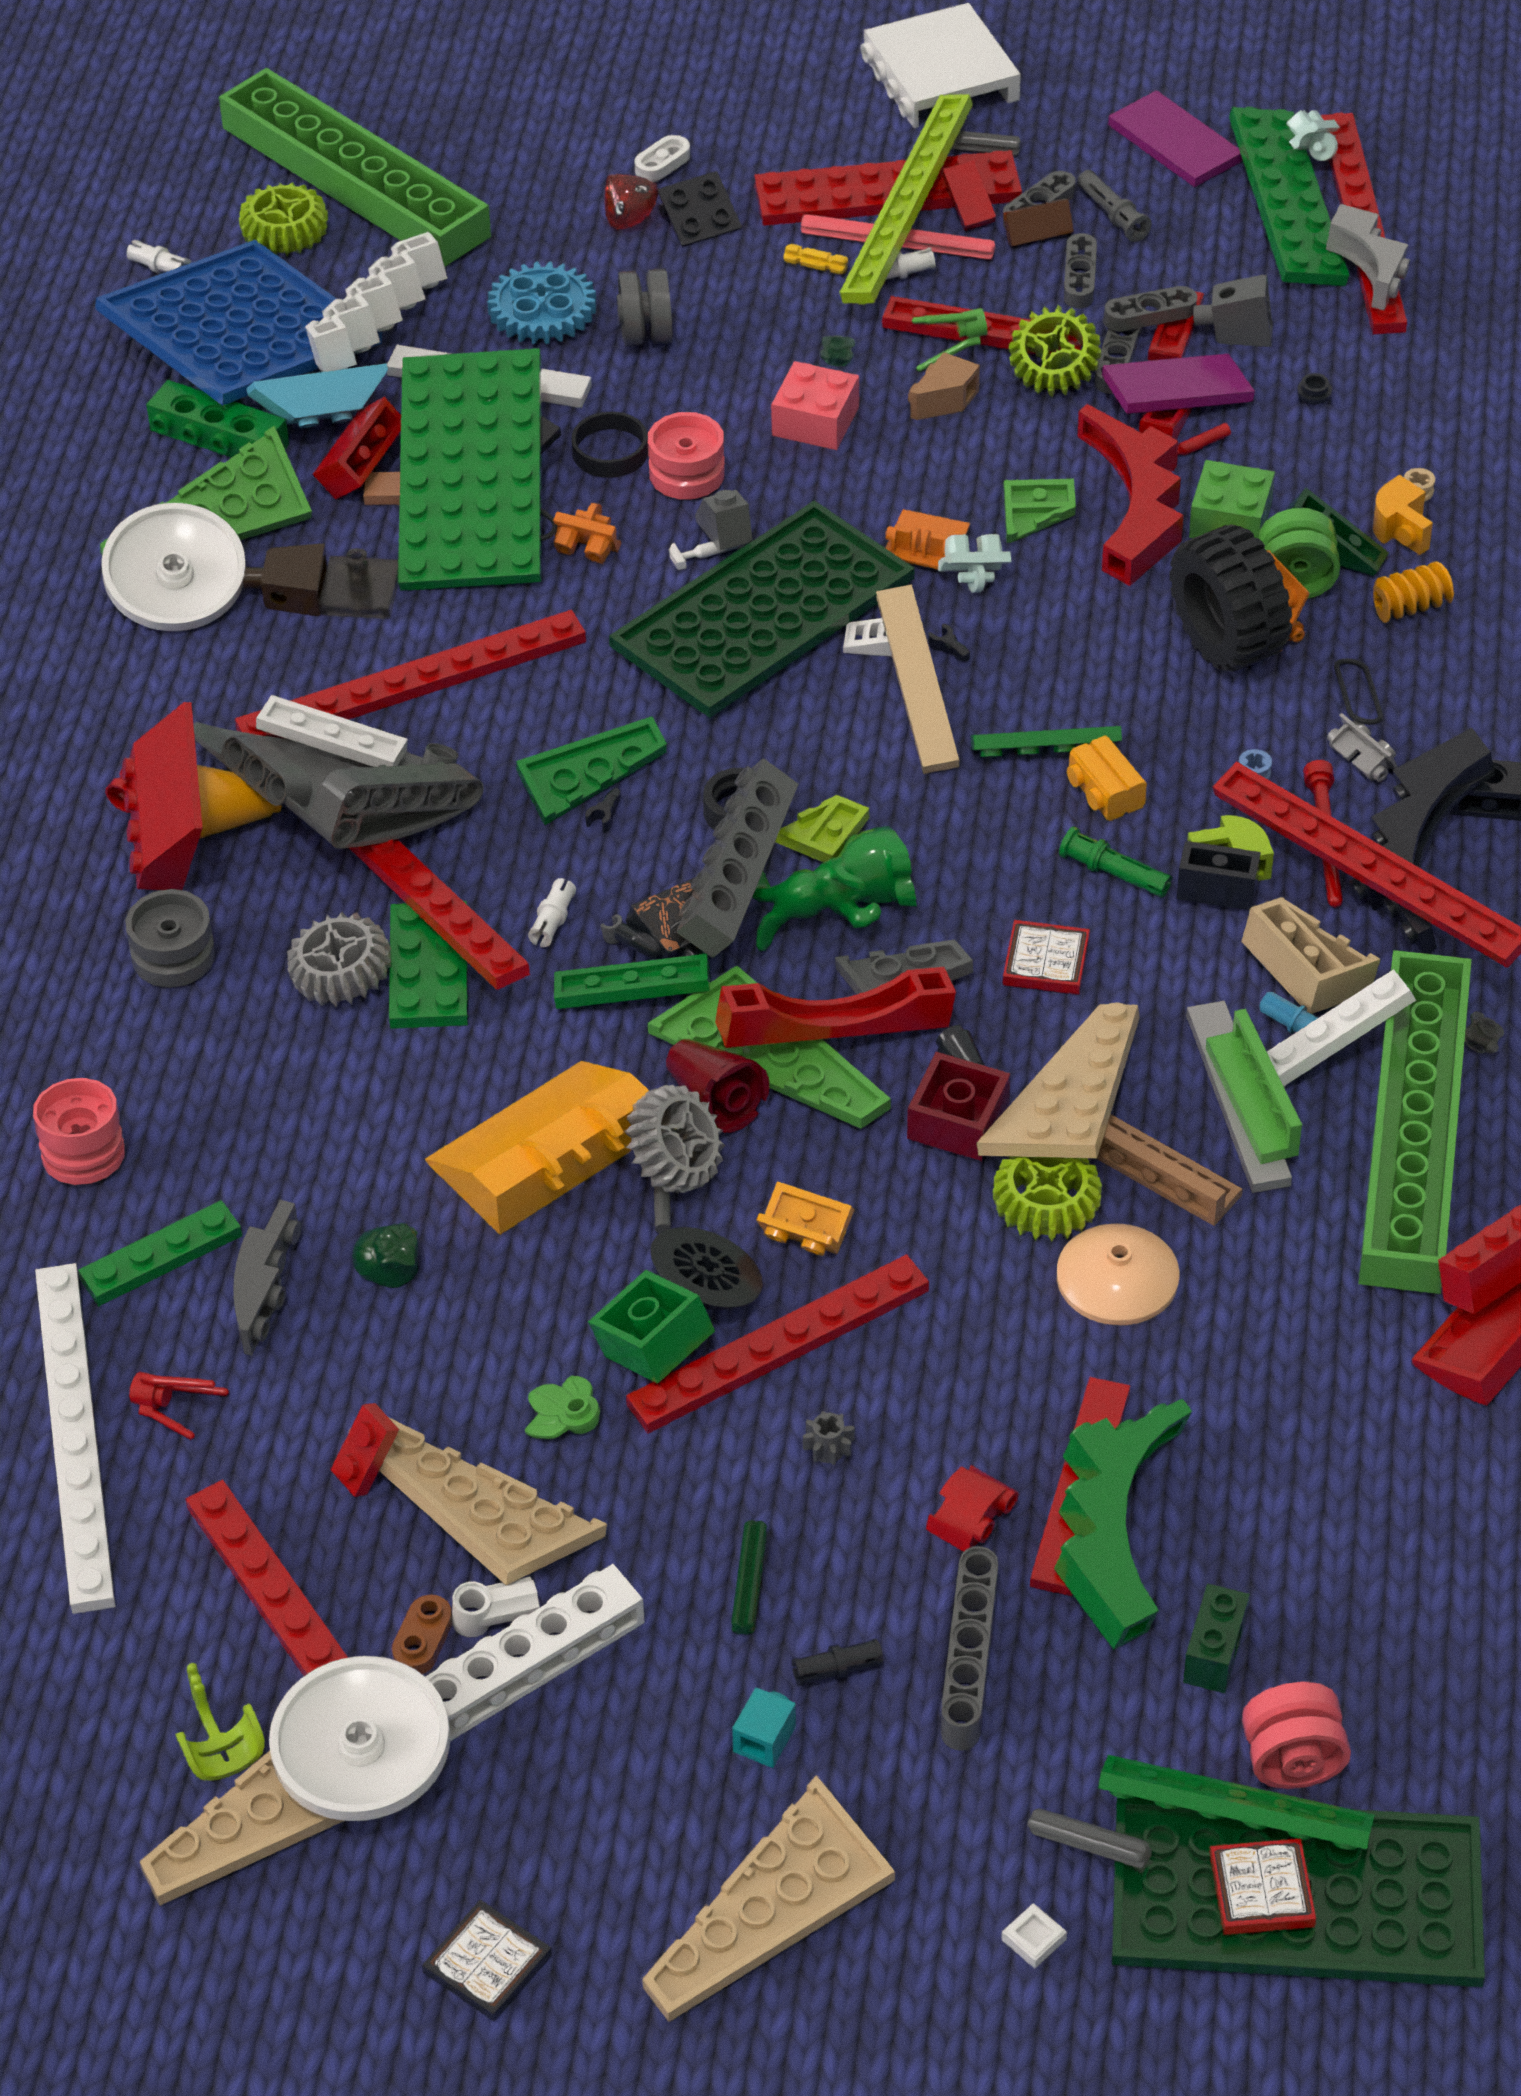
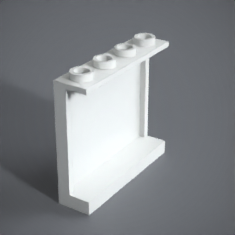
[861,3,1020,128]

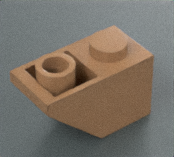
[908,352,980,420]

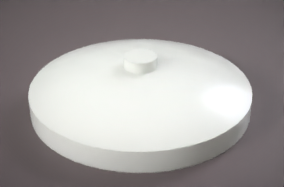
[102,503,246,631]
[269,1656,450,1821]

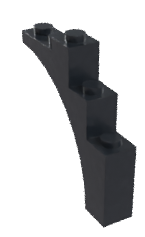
[1349,728,1495,954]

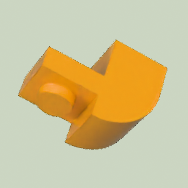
[1373,474,1433,555]

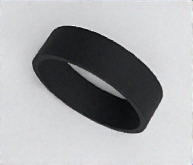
[571,411,648,478]

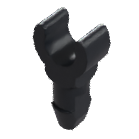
[928,624,970,662]
[585,788,621,833]

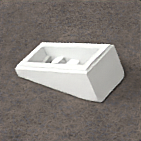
[843,618,892,656]

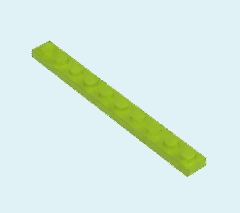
[839,94,973,305]

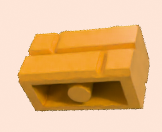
[1067,735,1147,821]

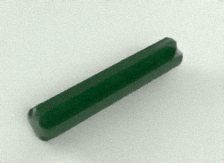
[731,1520,767,1635]

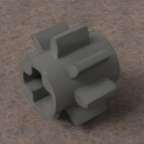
[803,1411,854,1465]

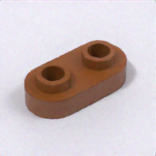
[392,1595,452,1674]

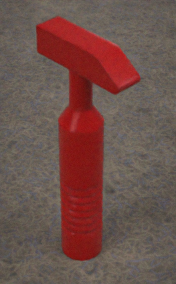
[1172,422,1231,471]

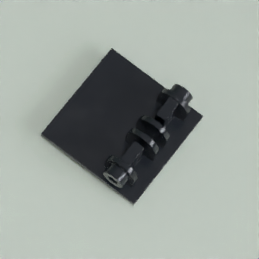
[657,171,742,247]

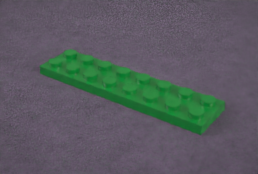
[1229,107,1349,286]

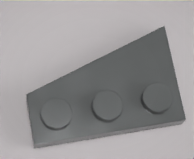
[835,939,974,994]

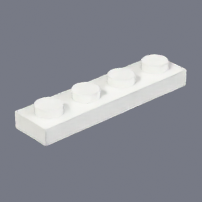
[256,695,408,767]
[1267,969,1416,1086]

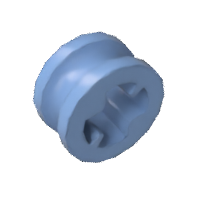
[1239,749,1272,780]

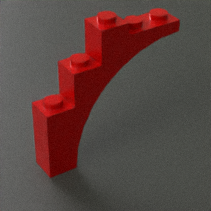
[1077,404,1184,586]

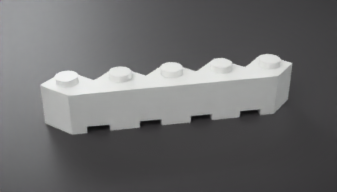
[305,232,447,372]

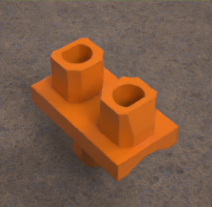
[553,503,621,564]

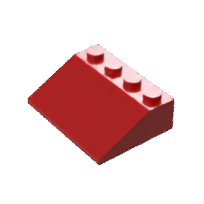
[122,702,203,890]

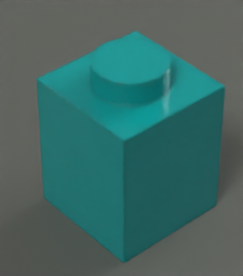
[732,1687,796,1768]

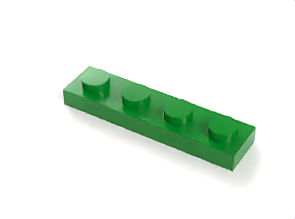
[970,726,1122,757]
[554,954,710,1009]
[78,1200,242,1307]

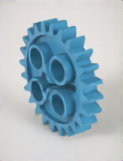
[487,262,596,344]

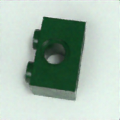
[1183,1583,1250,1694]

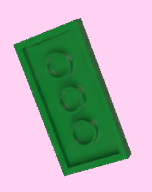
[389,901,468,1029]

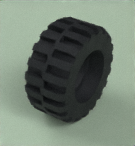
[1169,524,1292,672]

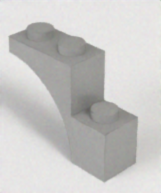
[1326,204,1410,310]

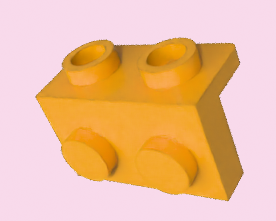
[756,1181,854,1256]

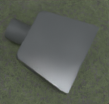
[1193,275,1273,347]

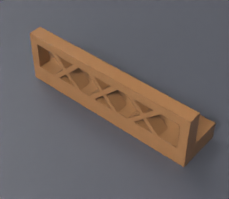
[1096,1114,1242,1226]

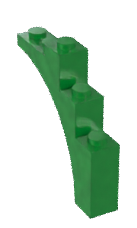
[1054,1399,1192,1650]

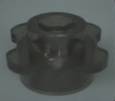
[1465,1011,1504,1054]

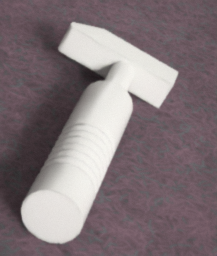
[669,541,750,570]

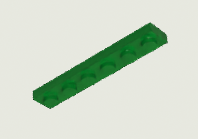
[1098,1755,1375,1850]

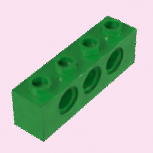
[146,380,289,458]

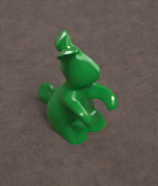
[752,826,917,952]

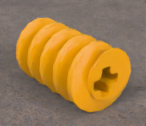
[1373,561,1454,623]

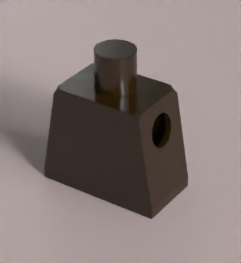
[243,544,328,616]

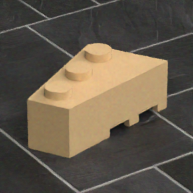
[1241,897,1381,1014]

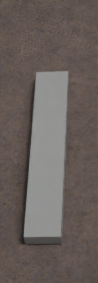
[1186,1001,1292,1193]

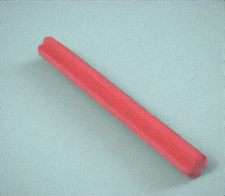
[801,214,995,260]

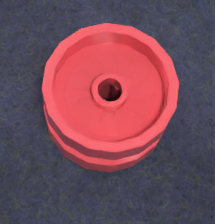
[648,412,725,499]
[1242,1682,1351,1789]

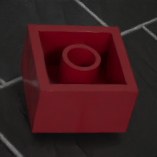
[907,1052,1011,1161]

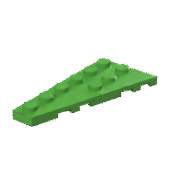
[100,426,312,555]
[648,966,891,1129]

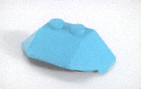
[246,363,388,428]

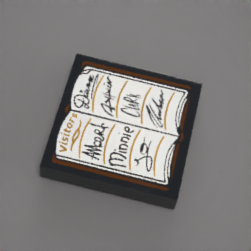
[422,1900,552,2022]

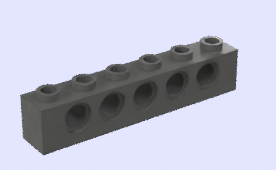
[676,758,799,958]

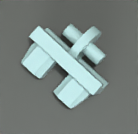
[1286,110,1340,161]
[938,534,1011,593]

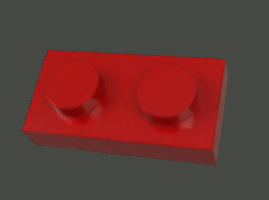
[330,1403,400,1497]

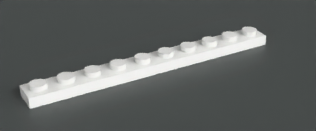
[35,1263,116,1614]

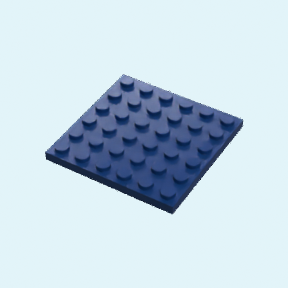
[95,240,382,405]

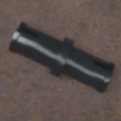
[791,1638,884,1686]

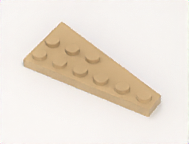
[977,1003,1140,1158]
[348,1418,607,1585]
[140,1751,343,1905]
[642,1775,895,2022]

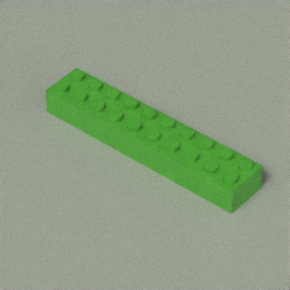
[219,68,491,267]
[1358,950,1472,1294]

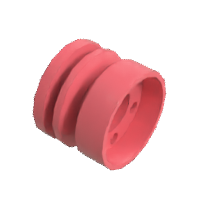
[33,1078,125,1185]

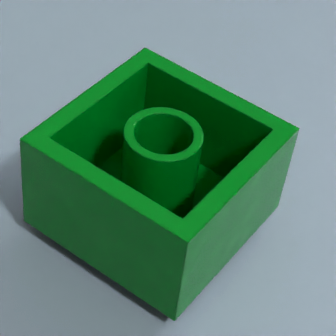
[588,1270,715,1384]

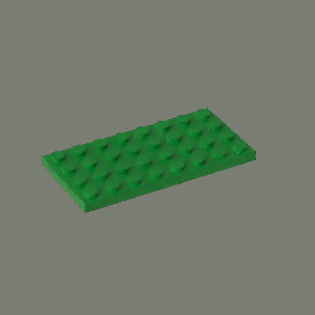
[398,348,541,591]

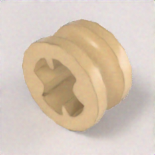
[1404,468,1435,501]

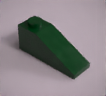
[1286,487,1389,576]

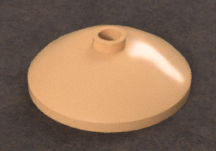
[1057,1224,1179,1325]

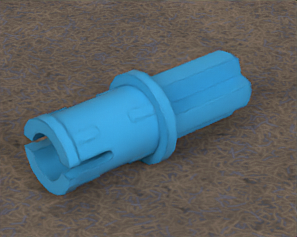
[1259,992,1318,1034]

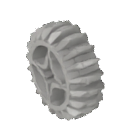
[287,912,391,1007]
[624,1085,725,1193]

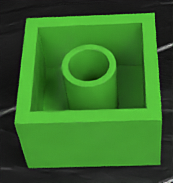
[1189,460,1275,538]

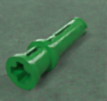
[1059,826,1173,898]

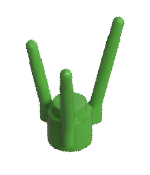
[912,308,988,372]

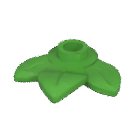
[525,1376,600,1439]

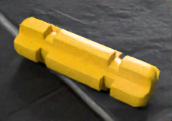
[784,244,848,275]

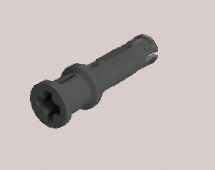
[1077,169,1152,242]

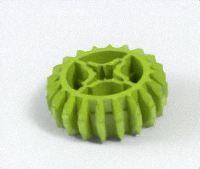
[239,182,328,256]
[1009,304,1101,397]
[993,1156,1102,1241]

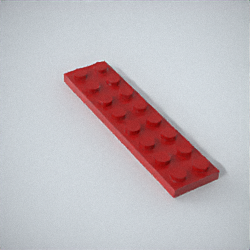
[754,150,1022,226]

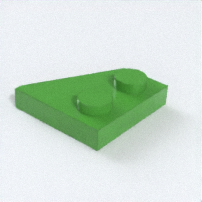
[1003,479,1076,543]

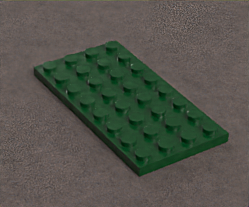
[609,500,915,718]
[1112,1797,1485,1987]

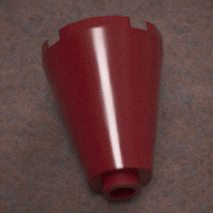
[666,1039,770,1133]

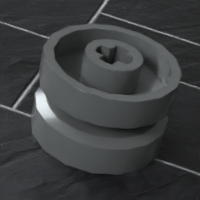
[617,268,672,347]
[125,889,216,988]

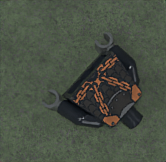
[600,877,710,966]

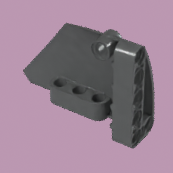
[194,722,484,849]

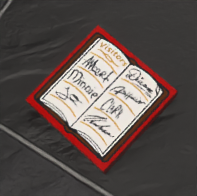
[1002,920,1090,995]
[1209,1838,1316,1935]

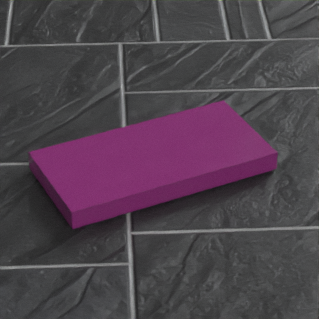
[1108,90,1243,187]
[1101,354,1255,414]

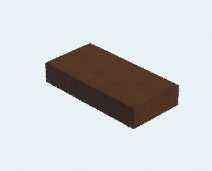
[1003,199,1074,246]

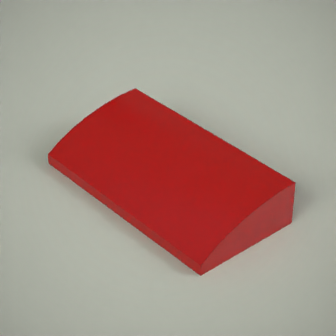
[1412,1283,1521,1406]

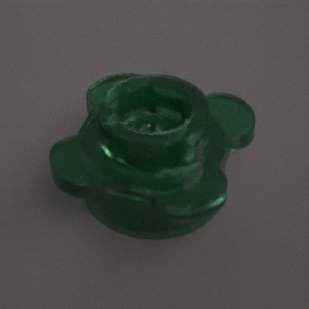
[820,335,855,367]

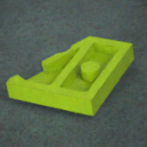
[775,795,869,862]

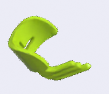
[175,1663,264,1781]

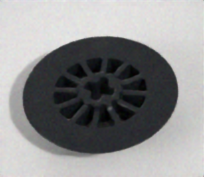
[650,1227,763,1311]

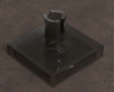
[319,548,398,619]

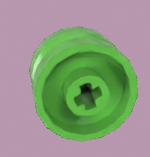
[1258,508,1340,599]

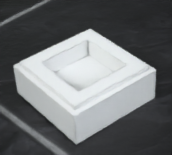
[1002,1903,1067,1968]

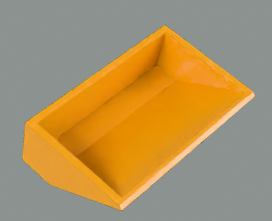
[425,1061,649,1235]

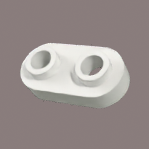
[635,135,690,182]

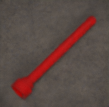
[1303,760,1343,908]

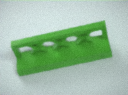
[1205,1008,1302,1164]

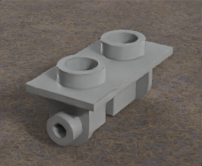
[1327,713,1398,782]

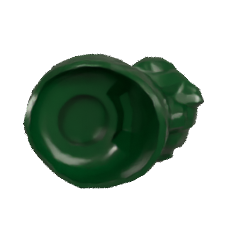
[352,1223,419,1288]

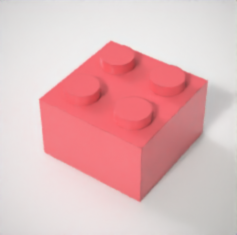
[771,361,859,450]

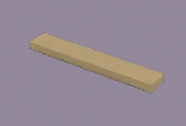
[876,585,959,774]

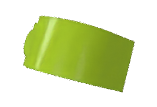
[1187,815,1274,881]

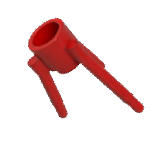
[129,1371,229,1440]

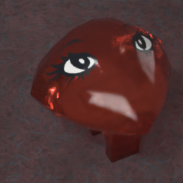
[604,174,658,230]

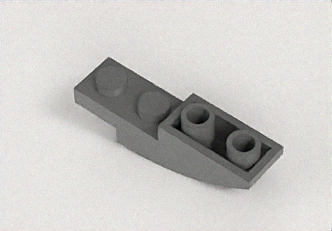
[233,1200,302,1356]

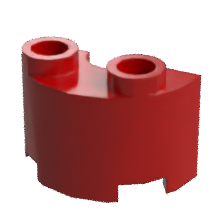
[926,1465,1019,1552]

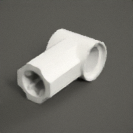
[452,1577,540,1637]

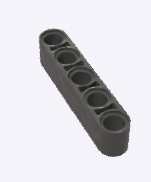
[941,1546,998,1751]

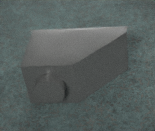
[695,490,753,550]

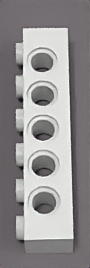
[425,1564,644,1741]

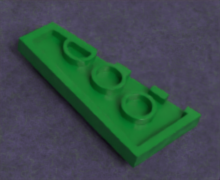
[516,716,667,826]

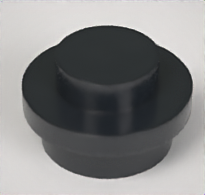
[1297,373,1332,405]

